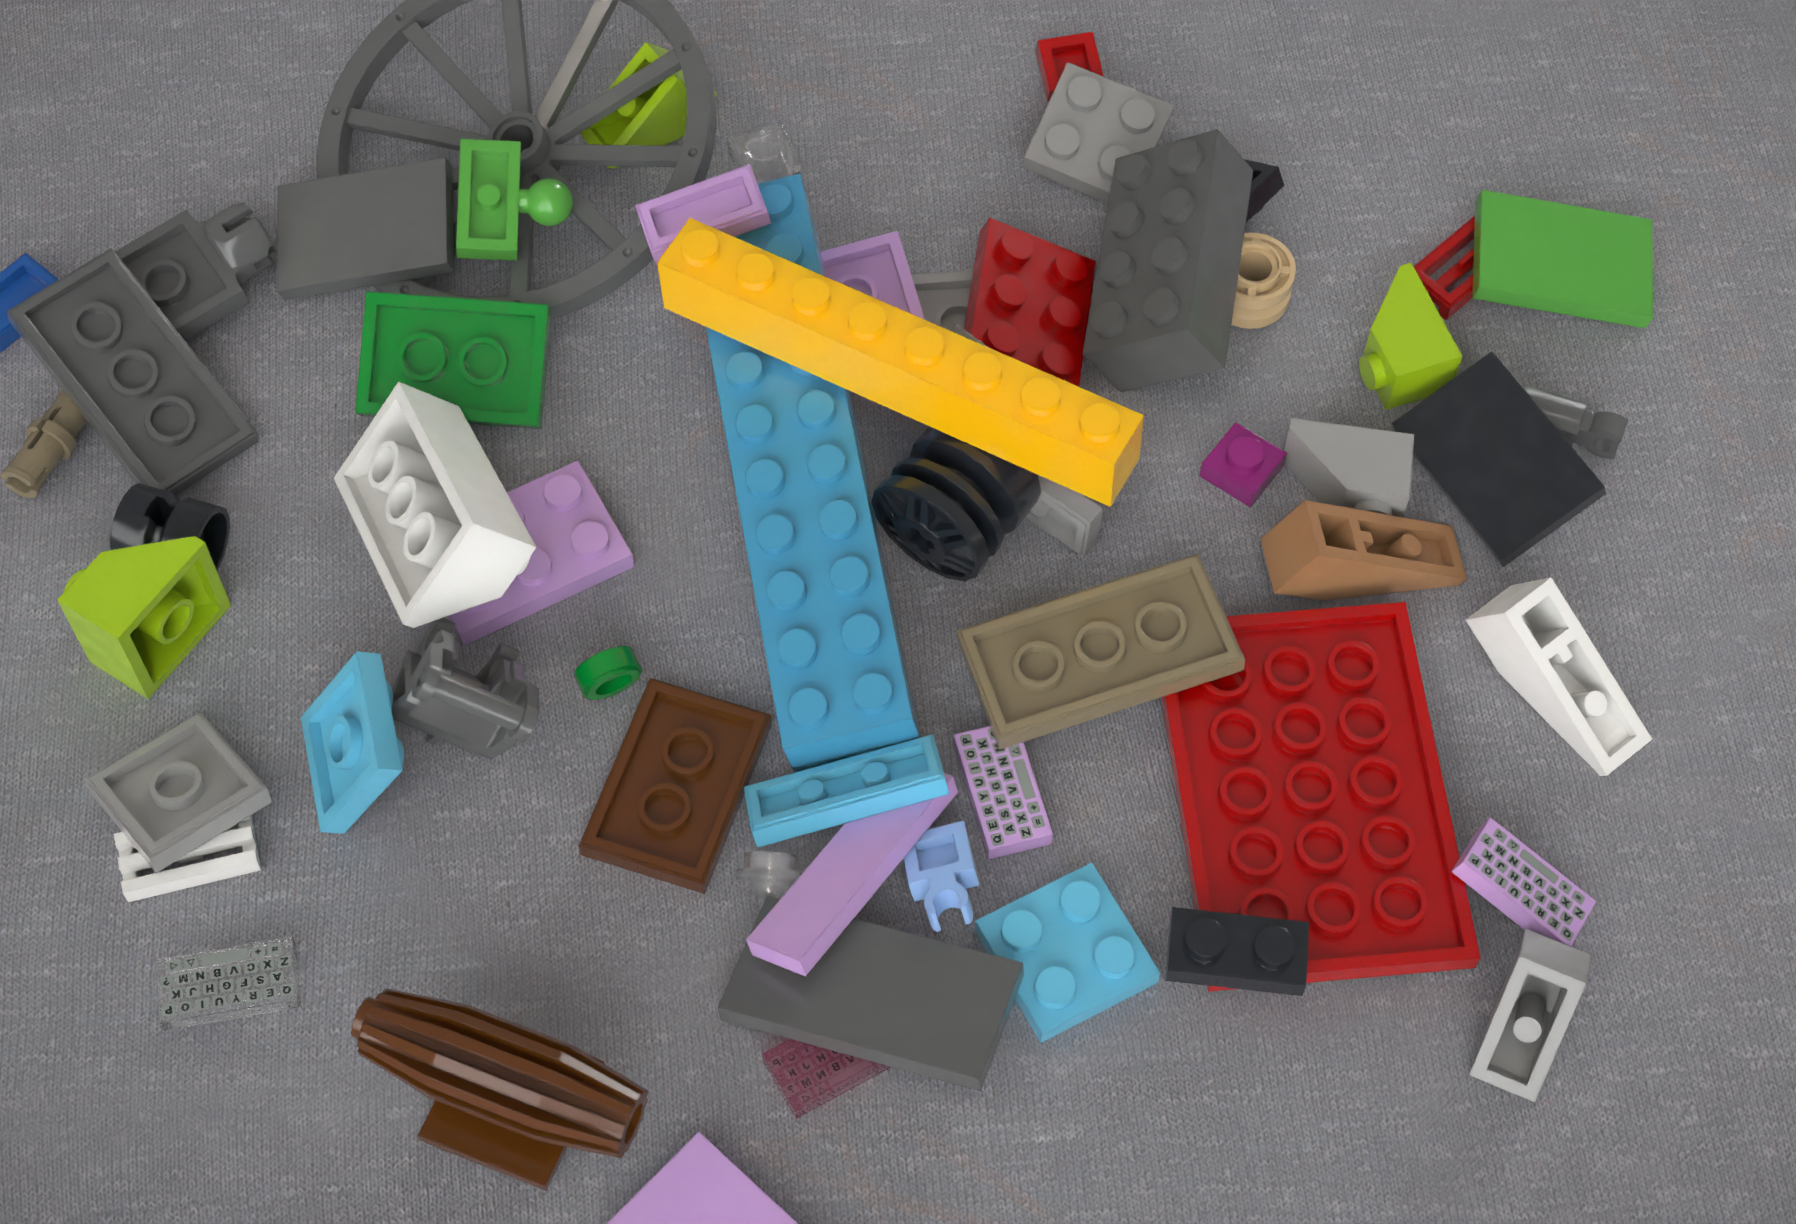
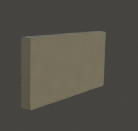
[956,553,1245,750]

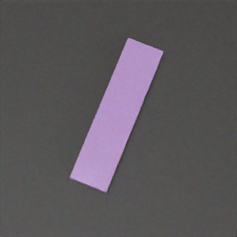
[746,773,958,976]

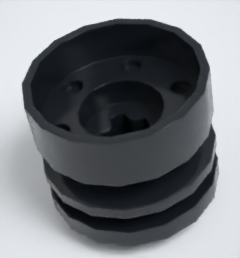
[871,426,1041,582]

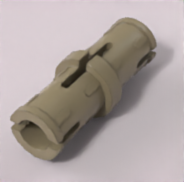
[0,389,87,498]

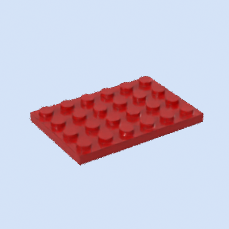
[1161,602,1481,992]

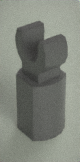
[1526,386,1628,459]

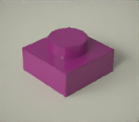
[1199,422,1287,508]

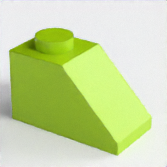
[580,42,717,169]
[1359,262,1463,410]

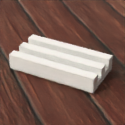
[114,815,261,902]

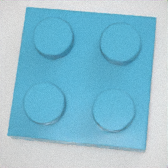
[301,651,404,834]
[974,862,1160,1043]

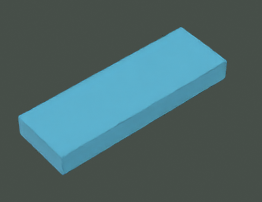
[744,734,950,848]

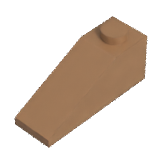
[1261,500,1467,601]

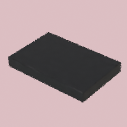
[1392,351,1606,567]

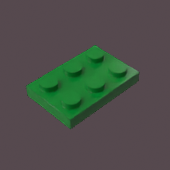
[355,292,552,429]

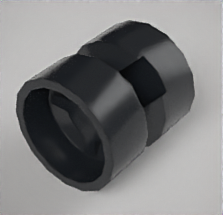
[110,483,230,570]

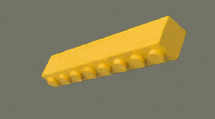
[657,218,1144,507]

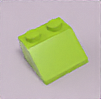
[57,536,231,699]

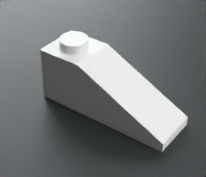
[1466,577,1652,776]

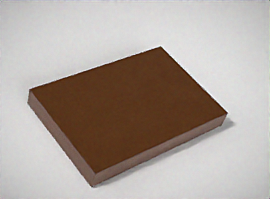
[579,678,772,894]

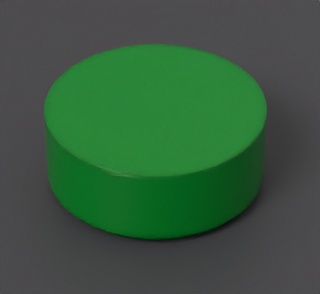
[574,646,642,700]

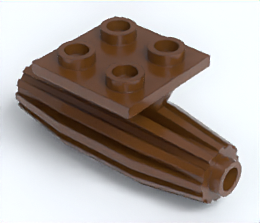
[351,988,648,1191]

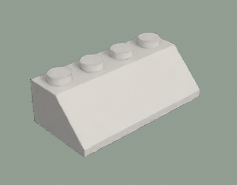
[334,382,537,628]

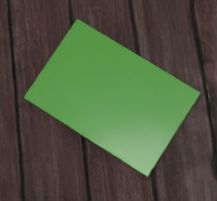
[1473,190,1653,328]

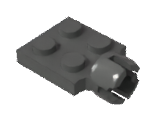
[115,202,277,341]

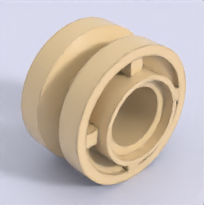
[1231,233,1296,329]

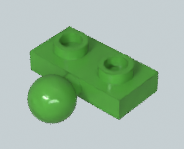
[456,139,573,261]

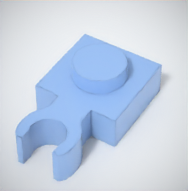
[904,821,979,932]

